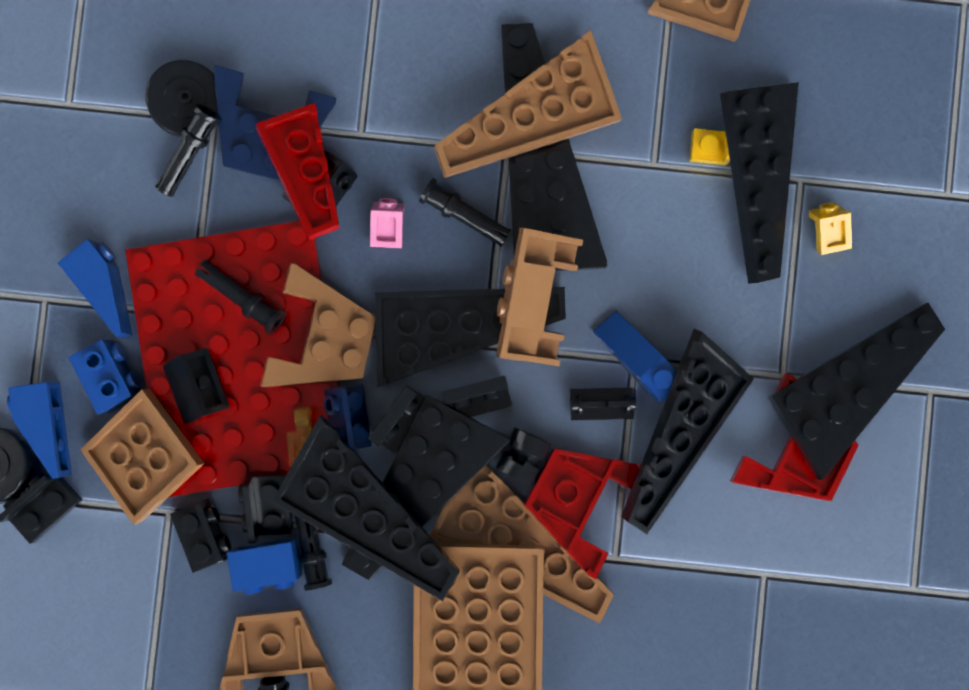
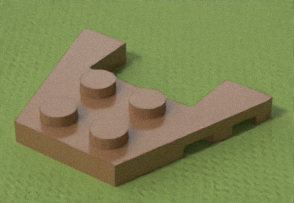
[260,263,376,387]
[220,608,338,690]

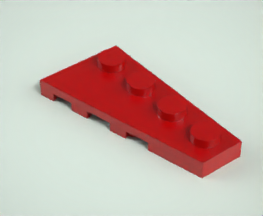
[256,103,339,240]

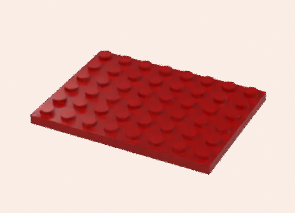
[125,221,340,497]

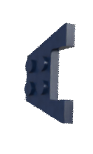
[214,65,337,181]

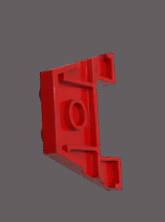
[730,373,859,501]
[523,449,641,579]

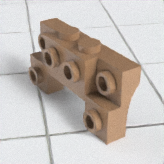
[496,228,583,366]

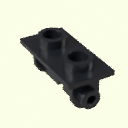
[570,388,637,420]

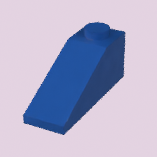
[58,239,133,339]
[593,310,677,402]
[7,382,72,479]

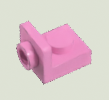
[370,198,405,248]

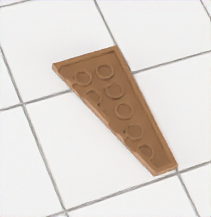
[434,30,622,178]

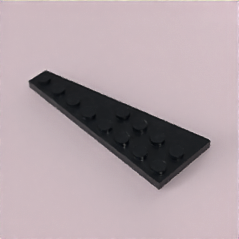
[501,23,607,271]

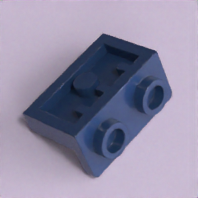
[324,384,372,450]

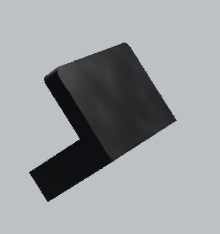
[163,348,230,424]

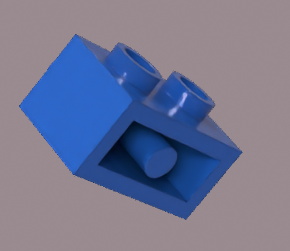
[68,339,141,414]
[227,537,303,595]

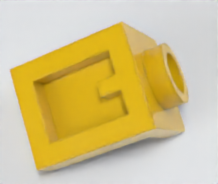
[689,128,730,166]
[808,202,852,255]

